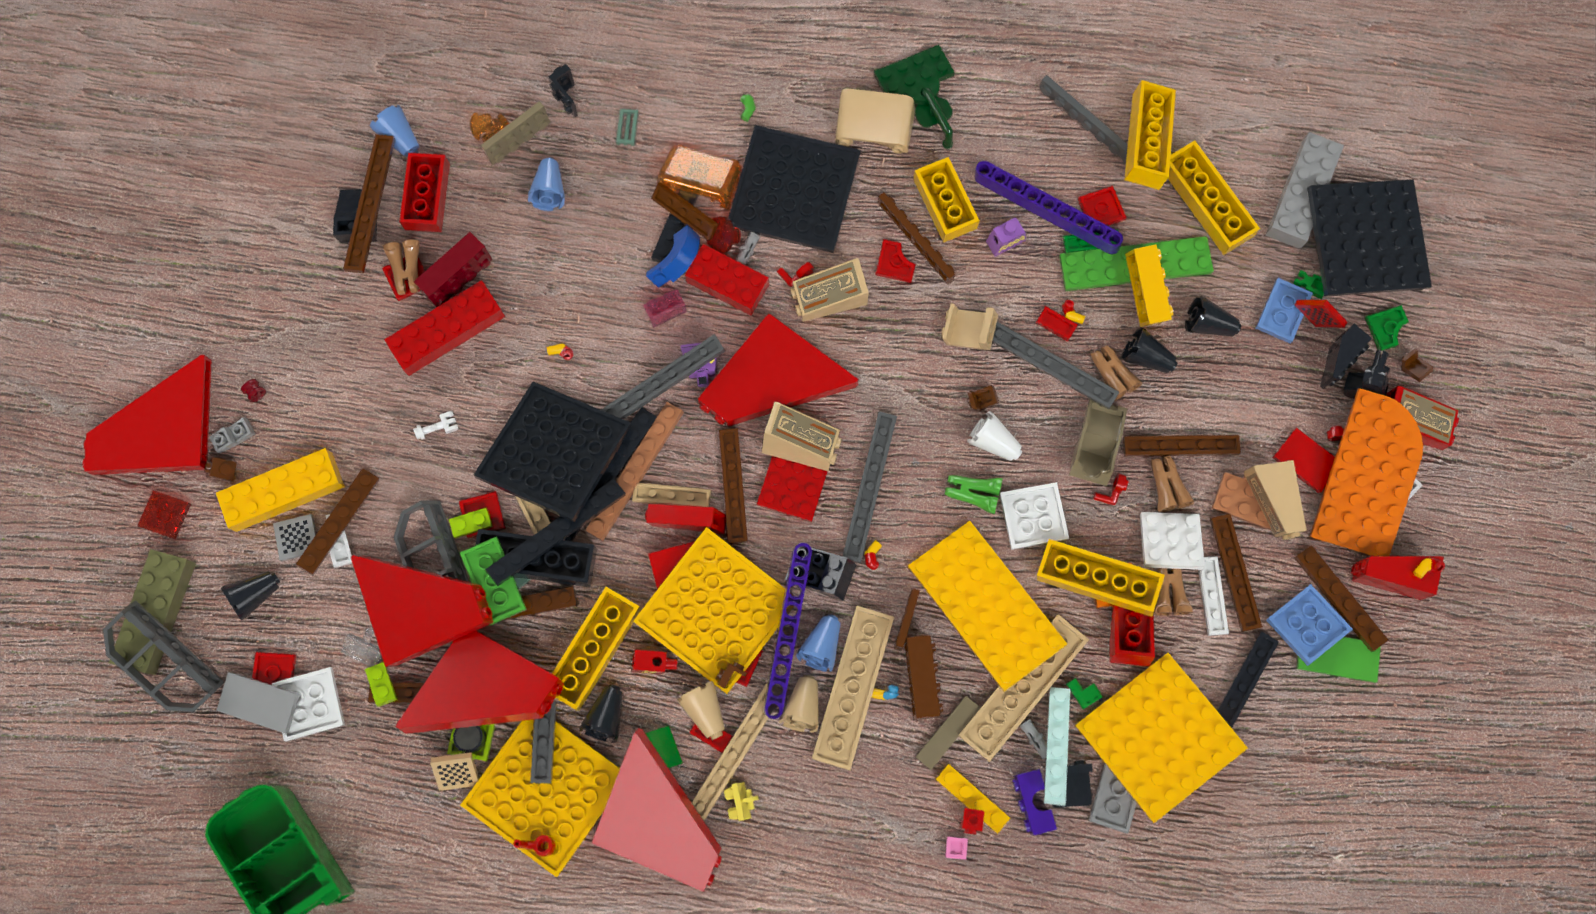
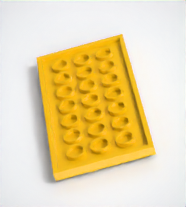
[908,521,1067,692]

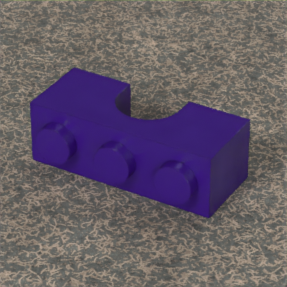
[1012,769,1057,836]

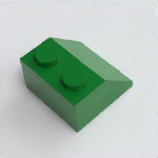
[630,726,683,769]

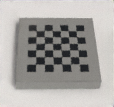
[273,514,317,561]

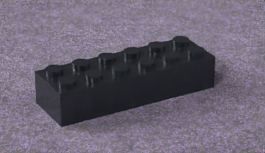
[475,529,597,587]

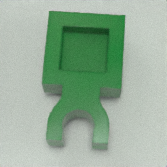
[1293,270,1324,300]

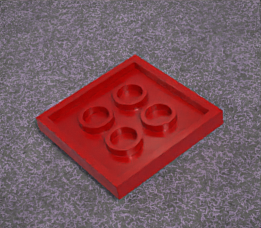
[757,456,828,522]

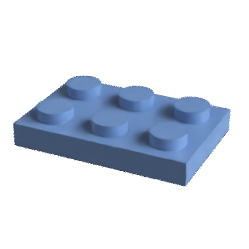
[1255,278,1313,344]

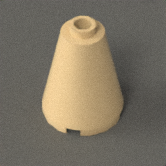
[779,675,818,733]
[677,681,725,740]

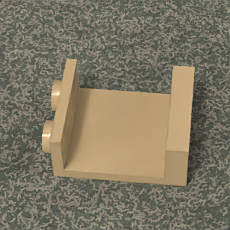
[941,304,998,350]

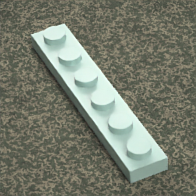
[1044,687,1070,806]

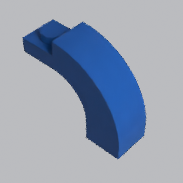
[646,225,700,288]

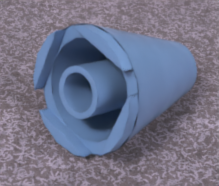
[370,105,420,157]
[528,158,565,211]
[796,614,841,672]

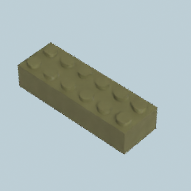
[109,549,196,675]

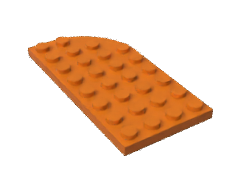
[1309,388,1423,556]

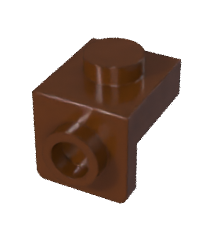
[1401,349,1433,383]
[967,385,1000,411]
[204,457,237,482]
[716,661,746,689]

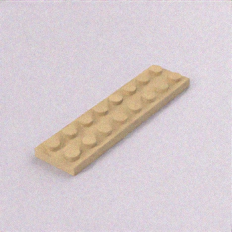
[812,606,894,771]
[958,614,1089,762]

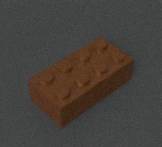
[904,635,943,720]

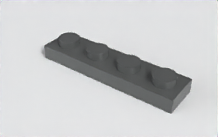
[530,701,557,783]

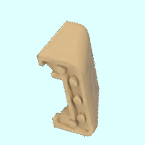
[835,89,915,154]

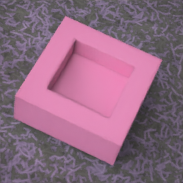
[945,837,968,860]

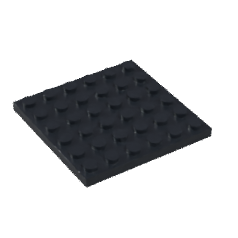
[726,125,861,253]
[1307,179,1432,297]
[473,381,632,522]

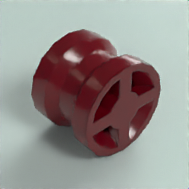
[241,379,266,403]

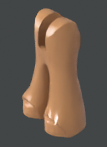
[383,239,420,295]
[1091,345,1142,401]
[1151,456,1194,513]
[1154,568,1193,616]

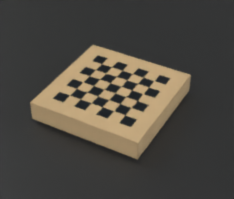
[430,752,479,791]

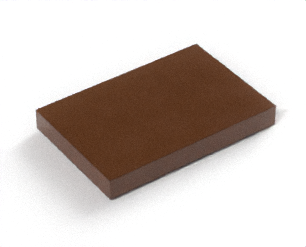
[894,588,920,652]

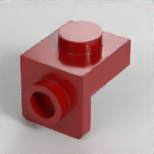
[960,808,985,835]

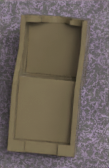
[1069,399,1127,486]

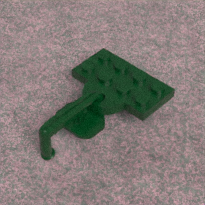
[874,45,955,149]

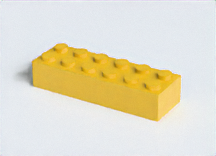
[1124,80,1176,190]
[1168,140,1260,255]
[216,448,345,532]
[1037,539,1165,617]
[552,587,642,711]

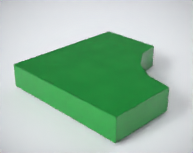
[1365,305,1409,351]

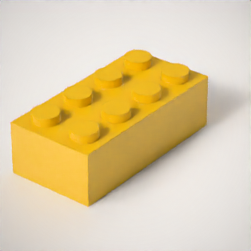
[913,157,979,243]
[1125,244,1173,327]

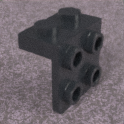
[548,64,578,117]
[1052,760,1093,808]

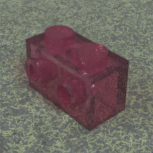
[643,289,687,328]

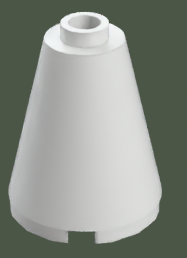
[967,411,1022,461]

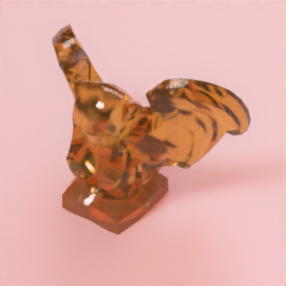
[470,112,510,143]

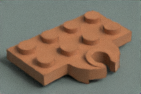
[1211,472,1272,531]

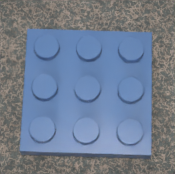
[1266,584,1353,666]

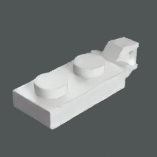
[326,514,352,568]

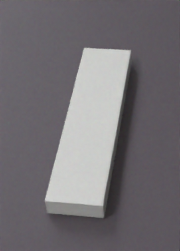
[1198,556,1229,636]

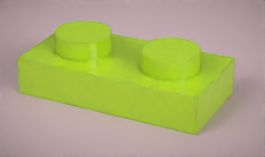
[449,508,493,539]
[365,662,397,707]

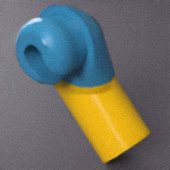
[871,685,899,700]

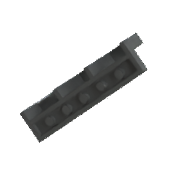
[393,500,469,582]
[103,600,224,712]

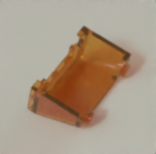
[657,144,742,210]

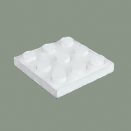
[999,482,1069,550]
[1140,512,1205,570]
[272,667,345,742]

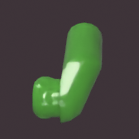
[740,94,756,122]

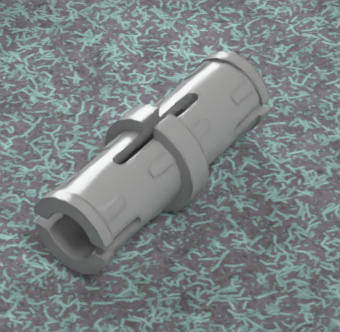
[736,232,760,265]
[1020,719,1047,759]

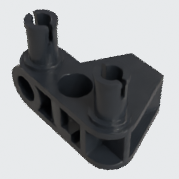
[1343,350,1390,399]

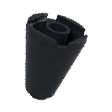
[1185,296,1241,337]
[1122,327,1178,373]
[221,571,280,621]
[579,684,623,743]

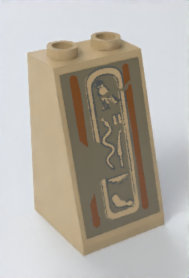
[790,258,869,322]
[762,402,842,471]
[1244,461,1307,540]

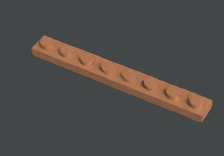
[585,402,684,541]

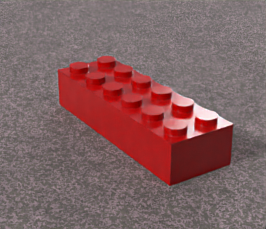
[384,280,505,376]

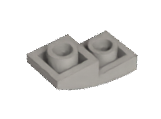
[209,417,255,453]

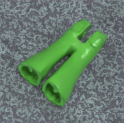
[944,475,1003,514]

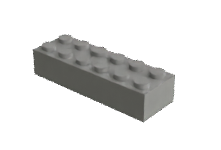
[1265,132,1344,249]

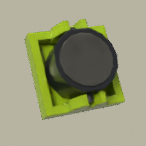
[447,724,496,761]

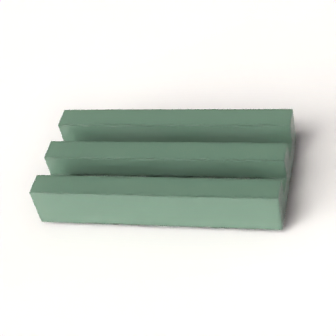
[616,109,639,146]

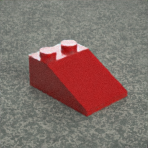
[1109,605,1155,667]

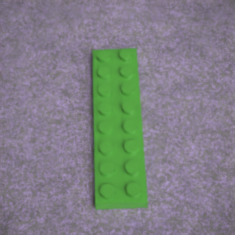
[1059,236,1214,291]

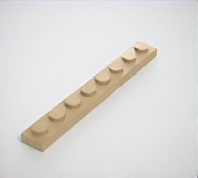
[692,682,782,821]

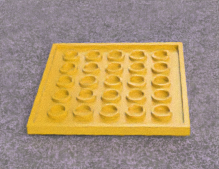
[633,527,796,694]
[1075,653,1248,823]
[460,719,620,878]

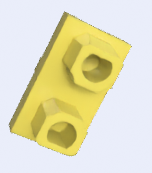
[724,782,759,821]

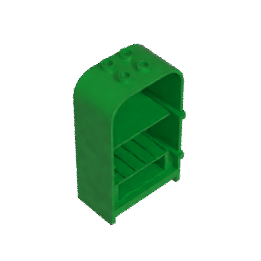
[205,785,355,914]

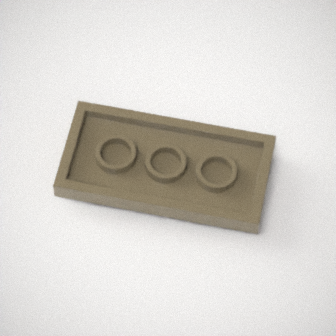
[481,101,550,165]

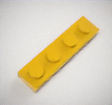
[935,764,1010,834]

